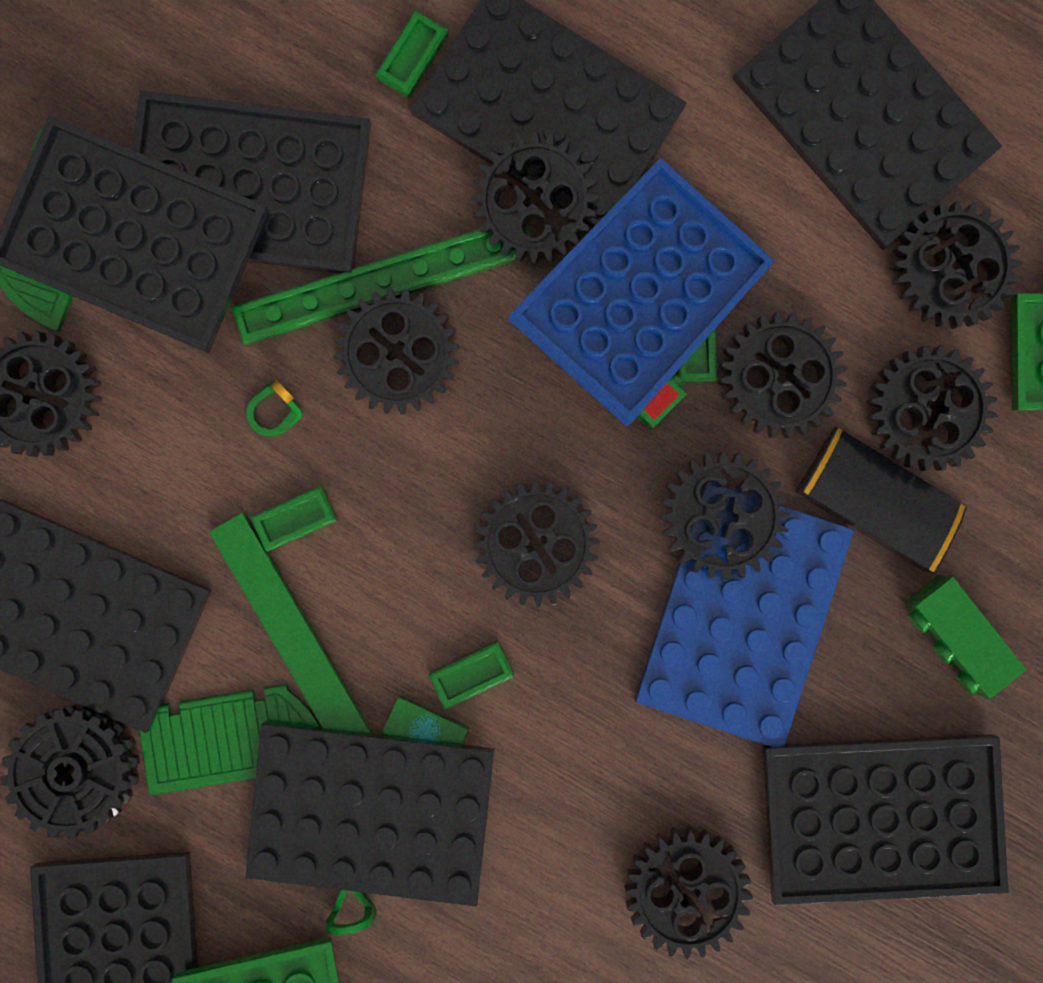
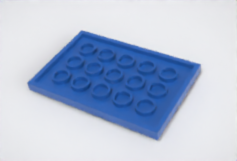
[508,158,775,427]
[635,482,854,747]

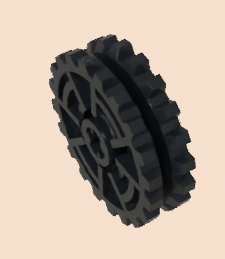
[1,705,140,838]

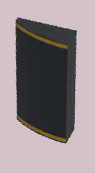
[795,426,967,573]

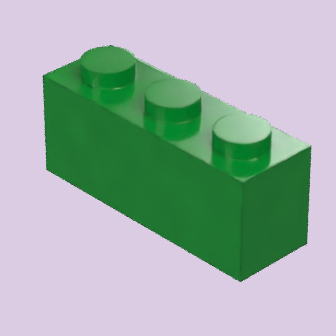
[904,575,1026,699]

